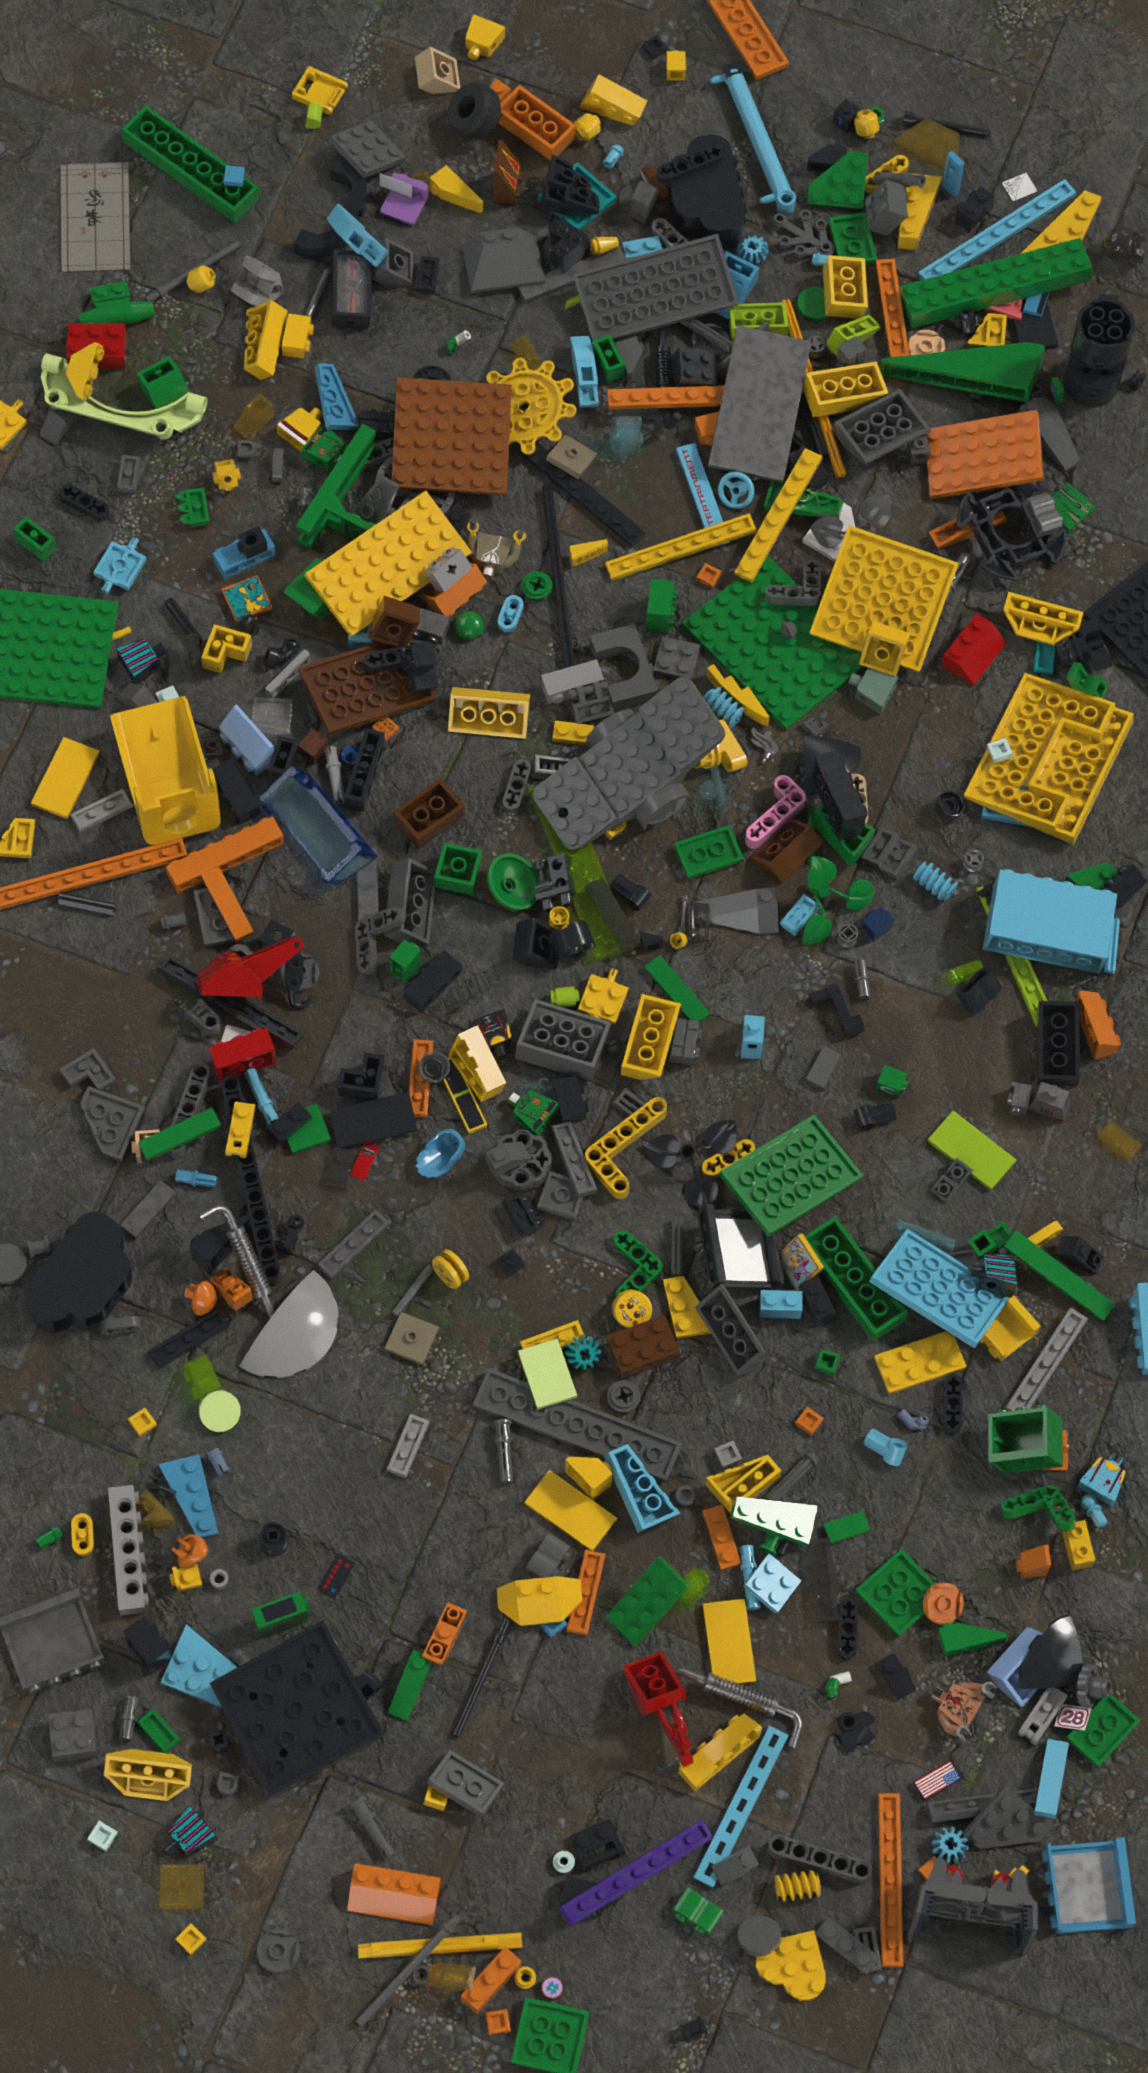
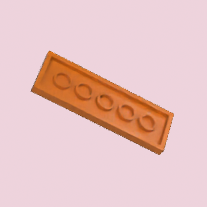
[706,0,789,80]

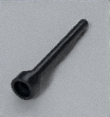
[902,110,991,137]

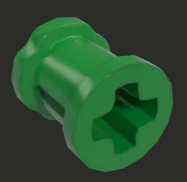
[758,1532,784,1557]

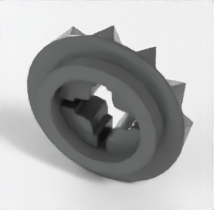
[607,1380,640,1413]

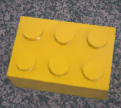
[823,255,868,319]

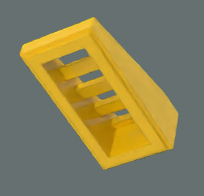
[569,539,608,567]

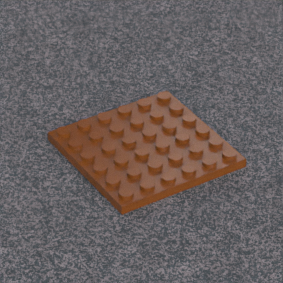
[392,377,512,496]

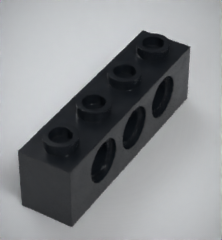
[344,728,385,812]

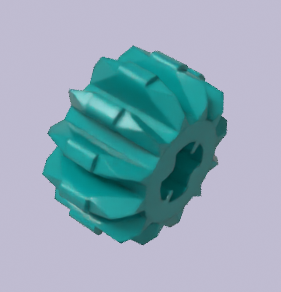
[565,1335,601,1370]

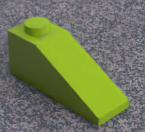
[825,315,881,355]

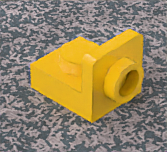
[169,1565,202,1592]

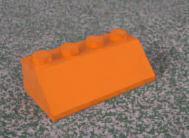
[347,1863,441,1926]

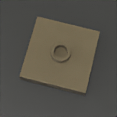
[546,435,598,479]
[385,1312,439,1365]

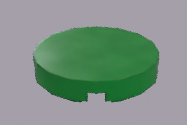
[797,286,830,322]

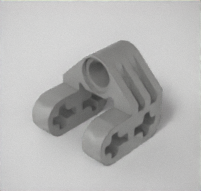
[231,256,283,306]

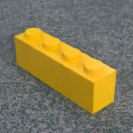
[244,300,288,380]
[678,1714,762,1792]

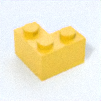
[201,624,252,673]

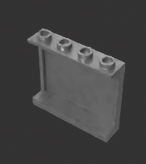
[0,1588,105,1694]

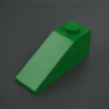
[937,1622,1007,1657]
[388,1650,433,1722]

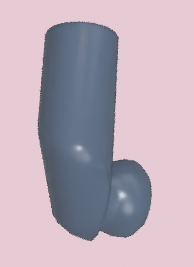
[897,1409,929,1430]

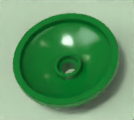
[487,853,539,911]

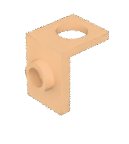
[132,1129,160,1164]

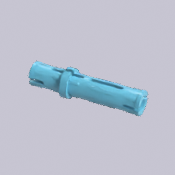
[243,1068,279,1126]
[740,1545,761,1610]

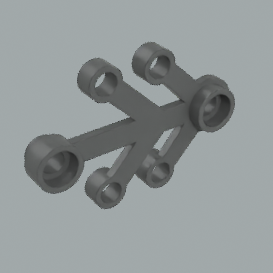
[772,210,835,258]

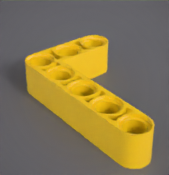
[585,1097,667,1200]

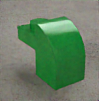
[1066,662,1108,699]
[968,1221,1012,1259]

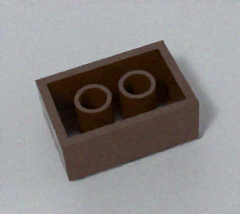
[393,778,465,850]
[606,1315,680,1380]

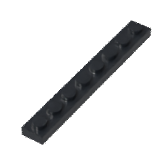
[520,441,645,547]
[157,955,304,1050]

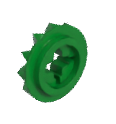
[521,571,552,601]

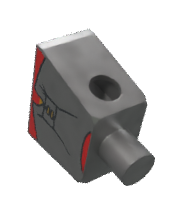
[1027,1082,1070,1122]

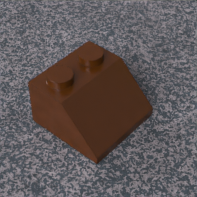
[368,595,420,647]

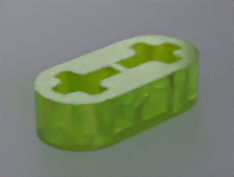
[946,960,984,984]

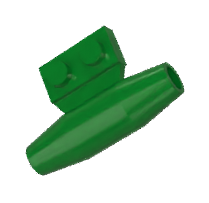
[77,281,155,325]

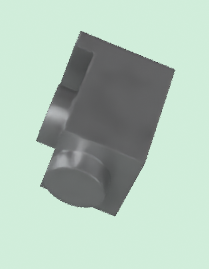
[1007,1082,1032,1116]

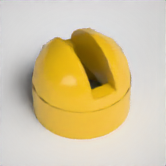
[670,932,688,949]

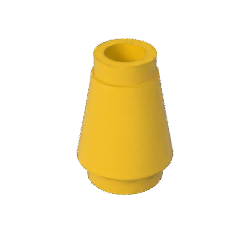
[590,237,619,256]

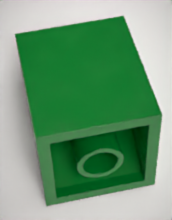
[284,558,331,621]

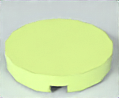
[199,1390,240,1432]

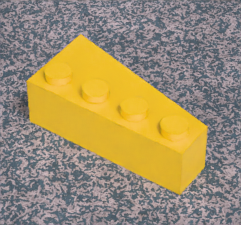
[897,174,942,250]

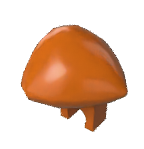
[184,1281,217,1316]
[171,1534,209,1568]

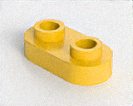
[71,1513,94,1556]

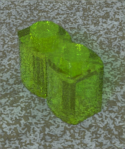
[182,1354,223,1402]

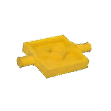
[0,399,27,450]
[577,968,629,1025]

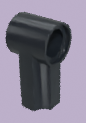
[610,873,652,911]
[853,1102,897,1131]

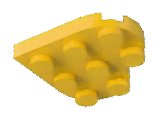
[756,1930,826,2001]

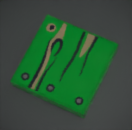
[1052,483,1095,533]

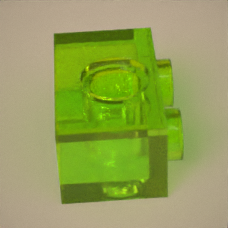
[679,1567,710,1609]

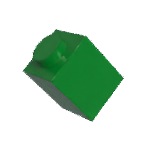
[876,1065,909,1098]

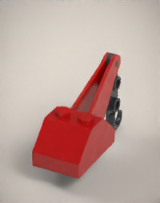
[197,936,312,1009]

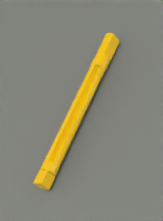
[358,1933,522,1958]

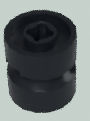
[259,1522,288,1557]

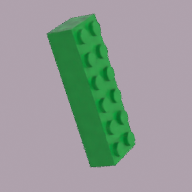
[804,1216,908,1342]

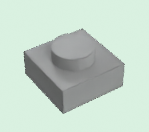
[714,1441,742,1469]

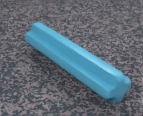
[1104,918,1120,974]

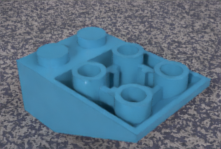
[714,251,760,320]

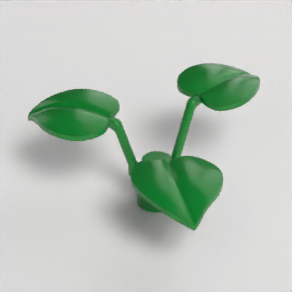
[802,856,875,946]

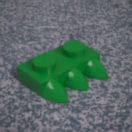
[175,488,210,527]

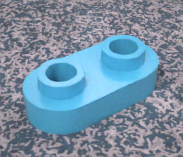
[498,595,523,632]

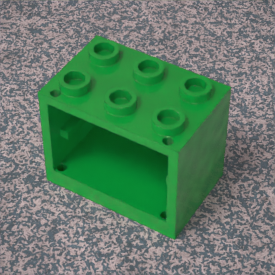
[988,1405,1063,1474]

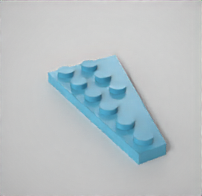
[161,1624,257,1709]

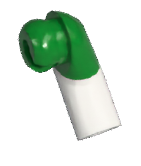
[445,330,471,354]
[825,1671,851,1698]

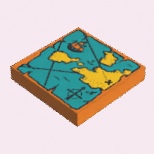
[222,575,272,621]

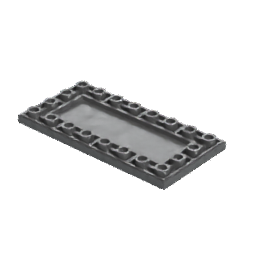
[708,325,812,483]

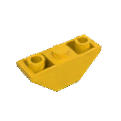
[66,342,104,401]

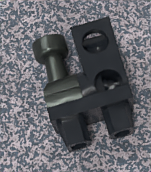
[533,853,576,912]

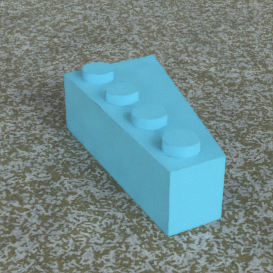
[1129,1283,1148,1375]
[604,1444,680,1533]

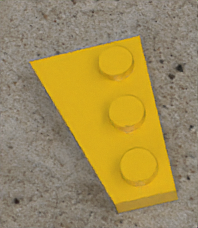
[663,1276,710,1340]

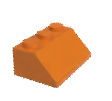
[415,563,487,617]
[1076,990,1121,1060]

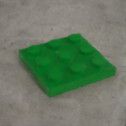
[855,1549,935,1637]
[511,1997,590,2073]

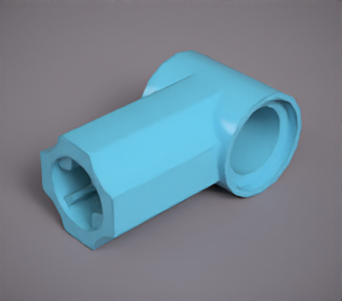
[864,1429,908,1466]

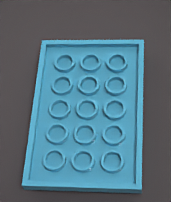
[869,1229,1010,1348]

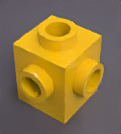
[212,459,241,491]

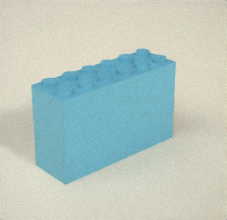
[982,869,1117,974]

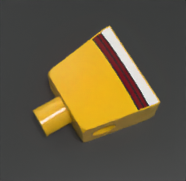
[277,408,323,452]

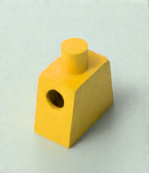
[465,14,505,60]

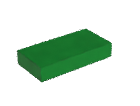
[823,1511,870,1545]
[137,1708,181,1753]

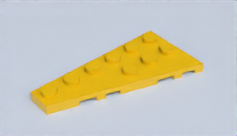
[1020,191,1102,254]

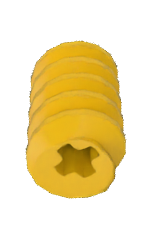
[774,1870,821,1902]

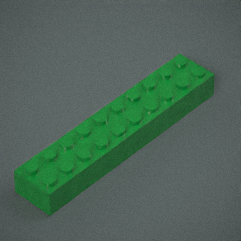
[900,238,1092,329]

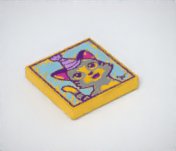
[779,1234,824,1291]

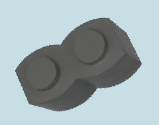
[1023,492,1063,537]
[526,1533,571,1578]

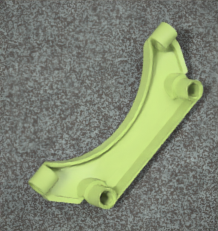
[41,353,208,440]

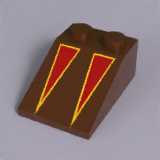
[493,140,524,205]

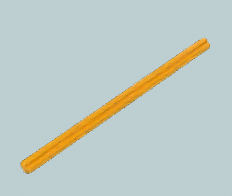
[781,299,846,478]

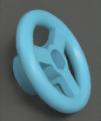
[718,472,754,509]

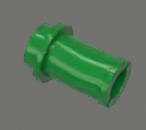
[35,1525,63,1550]

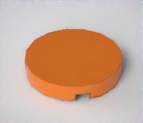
[923,1582,964,1625]

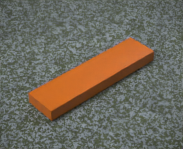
[201,866,254,942]
[409,1039,434,1118]
[566,1550,606,1636]

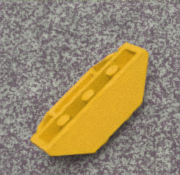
[1003,592,1084,645]
[497,1576,583,1626]
[104,1749,192,1801]

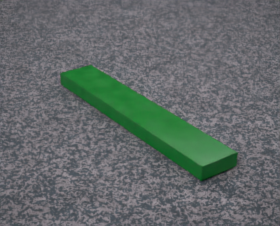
[1003,1230,1115,1321]

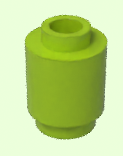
[550,986,580,1007]

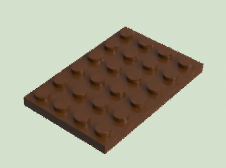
[298,642,437,736]

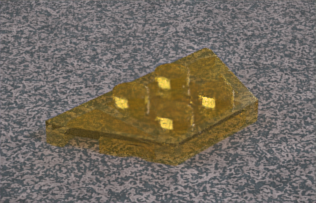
[894,118,959,169]

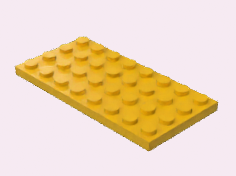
[304,491,472,637]

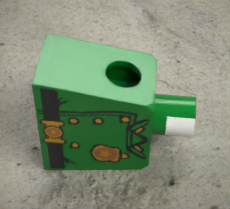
[301,424,345,471]
[508,1090,559,1136]

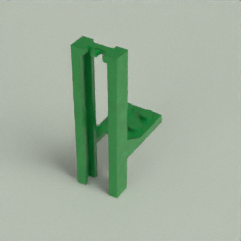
[296,424,377,550]

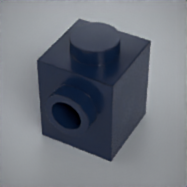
[861,907,894,942]

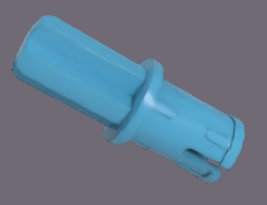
[175,1169,217,1188]

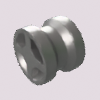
[807,336,825,360]
[963,849,984,874]

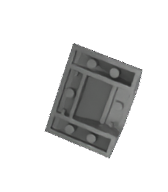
[463,227,545,293]

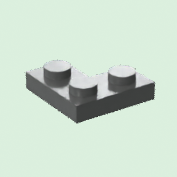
[60,1048,116,1091]

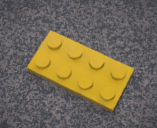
[874,1331,967,1395]

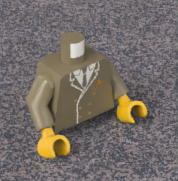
[467,522,527,580]

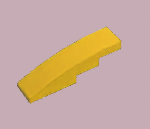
[706,664,769,727]

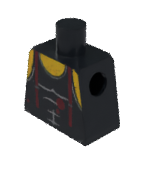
[468,1009,512,1060]

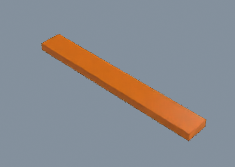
[878,1793,903,1968]

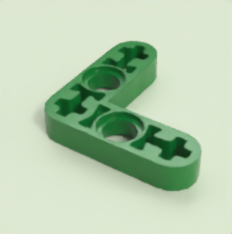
[613,1230,662,1297]
[1001,1485,1076,1532]

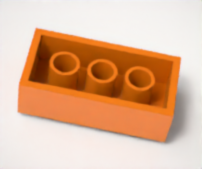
[497,85,576,161]

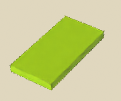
[927,1111,1017,1191]

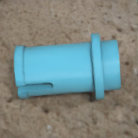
[602,144,624,169]
[811,252,828,267]

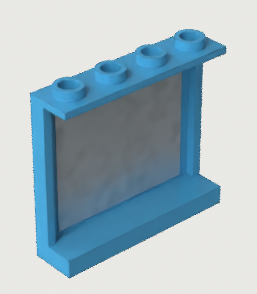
[1042,1837,1136,1934]

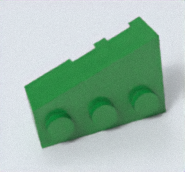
[812,804,875,868]

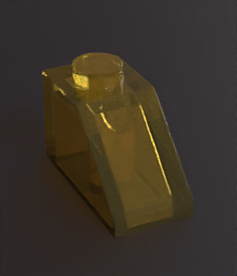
[428,1963,476,1992]

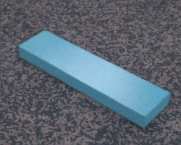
[1034,1739,1069,1819]

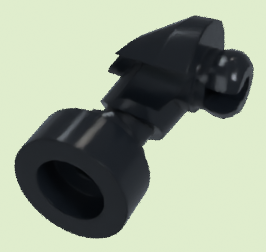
[264,638,300,667]

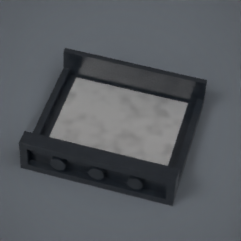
[697,1204,784,1290]

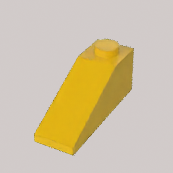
[429,165,483,213]

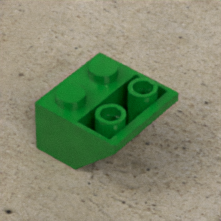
[137,356,190,409]

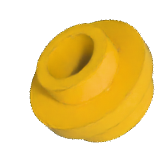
[514,1966,536,1989]

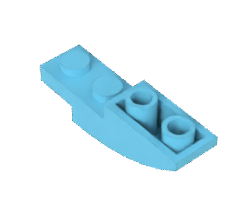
[327,204,389,267]
[570,336,599,408]

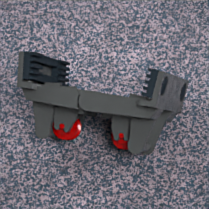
[908,1858,1038,1955]

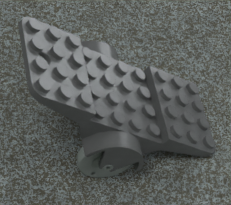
[533,677,725,851]

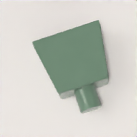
[849,668,898,715]

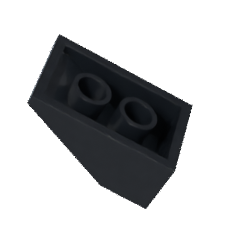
[190,1215,252,1275]

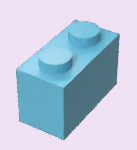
[759,1290,802,1319]

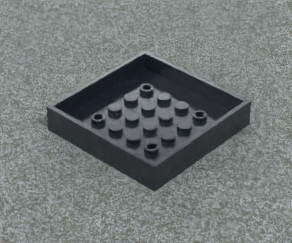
[209,1620,385,1799]

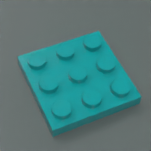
[538,162,617,231]

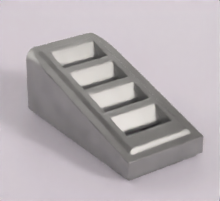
[531,755,571,779]

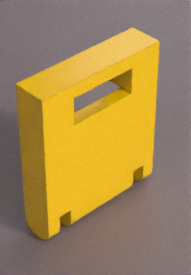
[292,66,348,115]

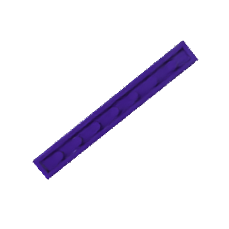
[559,1819,713,1927]

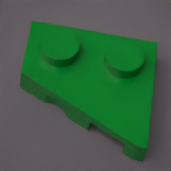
[1066,862,1117,890]

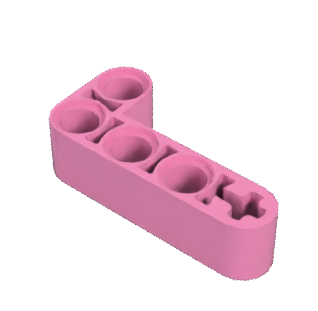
[745,775,806,849]

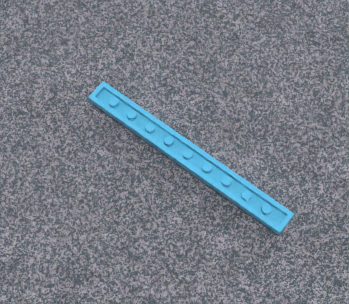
[918,179,1076,280]

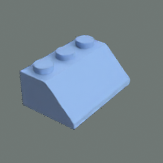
[219,705,274,776]
[987,1626,1043,1707]

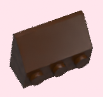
[750,818,823,883]

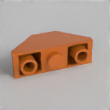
[210,1268,253,1311]
[422,1602,467,1666]

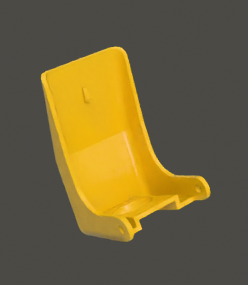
[110,696,221,845]

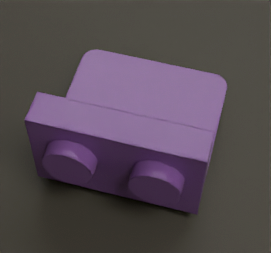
[381,172,428,225]

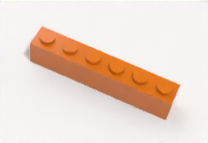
[166,816,284,894]

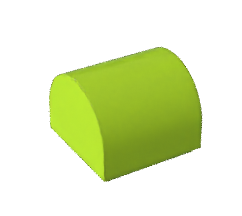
[305,102,323,129]

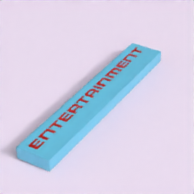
[676,443,730,548]

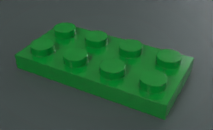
[606,1556,690,1647]

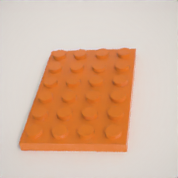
[925,410,1044,500]

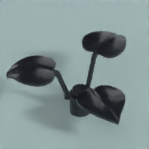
[644,1120,737,1209]

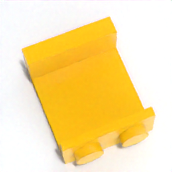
[980,1296,1041,1362]

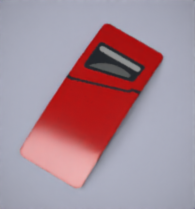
[350,1143,380,1181]

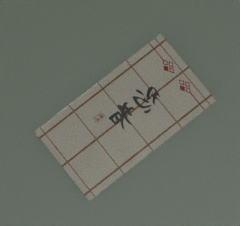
[61,162,130,272]

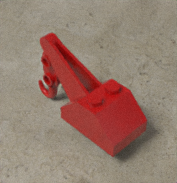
[623,1651,694,1767]

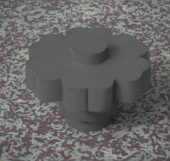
[1077,1664,1111,1708]

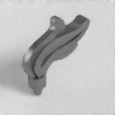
[751,727,778,763]

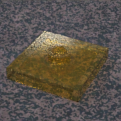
[159,1865,205,1910]

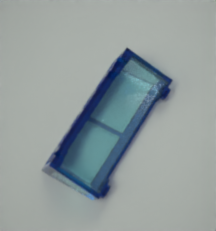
[259,766,378,885]

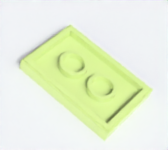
[518,1339,577,1410]

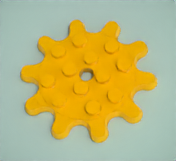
[486,358,577,455]

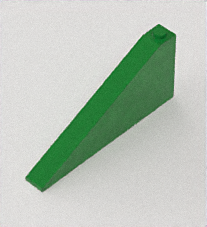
[881,342,1045,402]

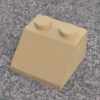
[415,47,460,94]

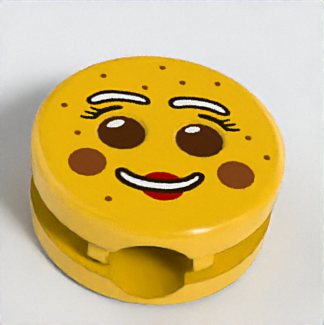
[432,1249,469,1289]
[612,1290,652,1328]

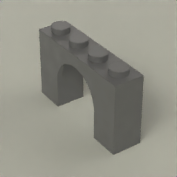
[590,624,660,711]

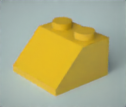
[859,621,910,677]
[565,1457,613,1501]

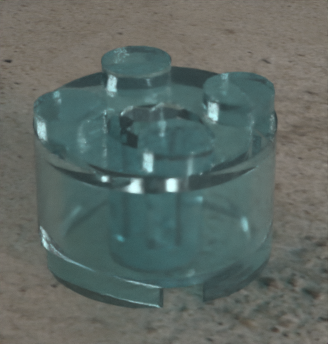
[610,416,643,455]

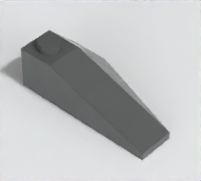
[1018,397,1080,472]
[695,888,779,935]

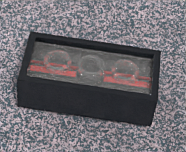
[331,249,371,329]

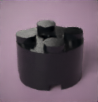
[550,920,596,962]

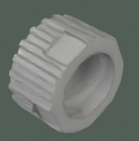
[210,1569,229,1590]

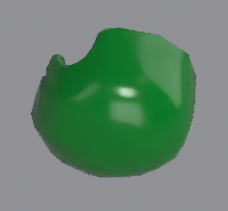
[454,611,485,640]

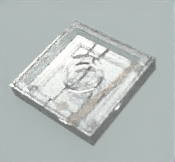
[251,697,293,737]

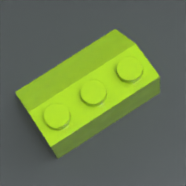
[729,303,789,343]

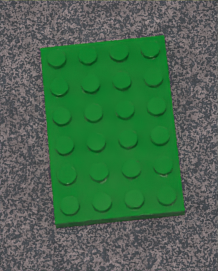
[719,1115,864,1237]

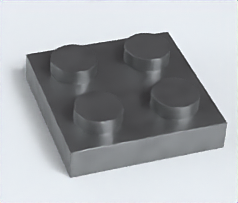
[654,636,700,681]

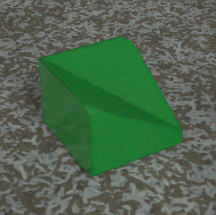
[815,1349,841,1377]

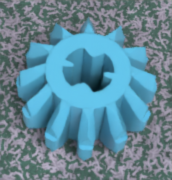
[736,234,768,266]
[931,1827,969,1865]

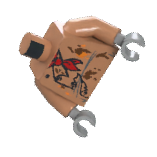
[930,1682,997,1743]

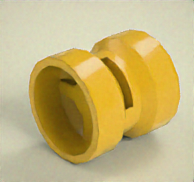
[549,907,569,930]

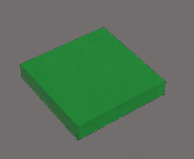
[279,1104,331,1155]

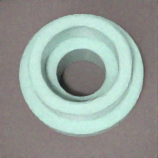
[553,1851,575,1873]

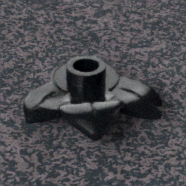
[837,1711,875,1752]

